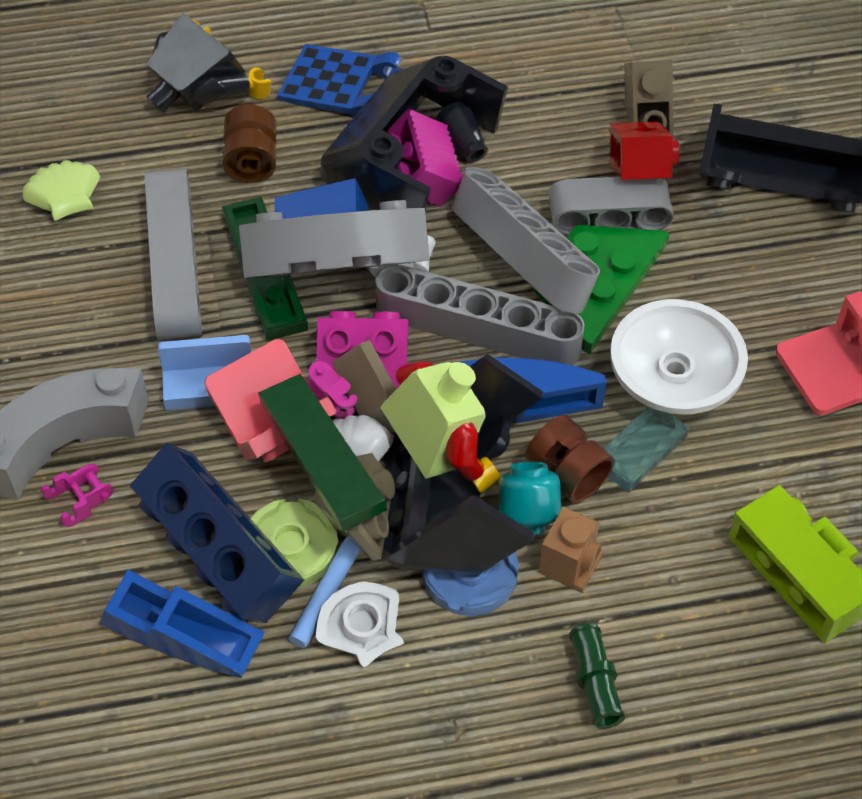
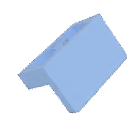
[158,335,252,411]

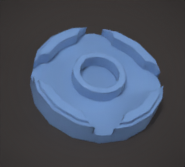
[422,552,519,616]

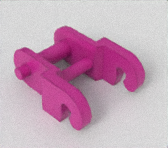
[307,361,357,419]
[40,463,114,527]

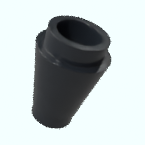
[436,102,488,163]

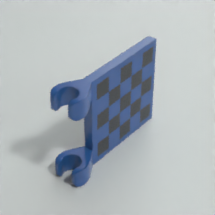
[277,44,402,116]

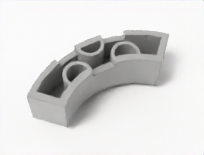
[239,200,430,278]
[0,368,149,500]

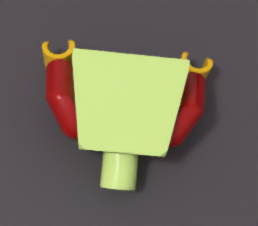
[380,361,500,494]

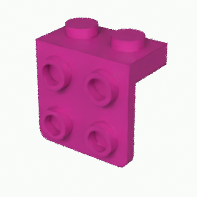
[316,311,409,409]

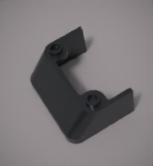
[320,56,508,212]
[699,103,862,213]
[381,353,543,574]

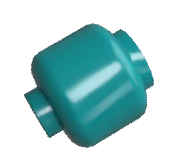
[498,462,561,535]

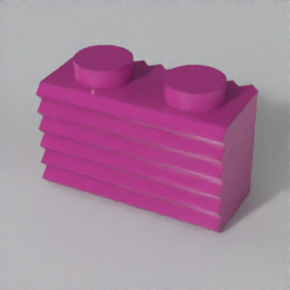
[388,109,462,207]

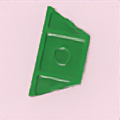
[534,225,670,355]

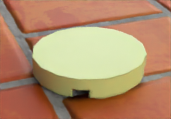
[251,499,339,588]

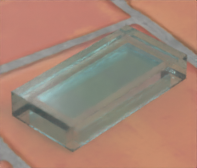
[604,407,689,493]

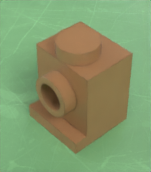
[539,507,604,593]

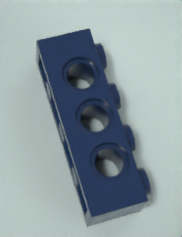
[129,443,305,623]

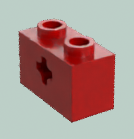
[609,121,680,180]

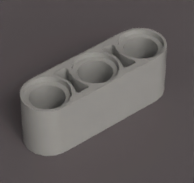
[548,177,674,236]

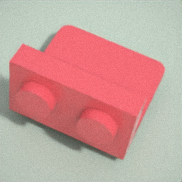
[776,291,862,416]
[204,339,337,463]

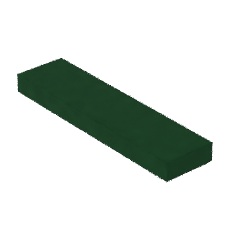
[222,197,308,342]
[258,374,387,532]

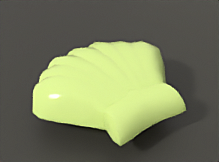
[23,160,100,221]

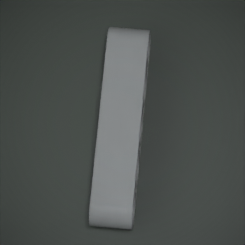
[452,167,600,314]
[145,168,202,341]
[375,264,585,365]

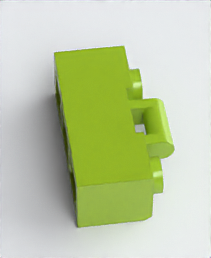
[728,485,862,644]

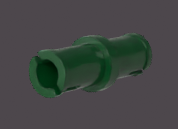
[569,623,625,729]

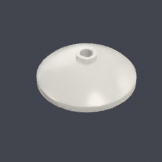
[610,299,748,414]

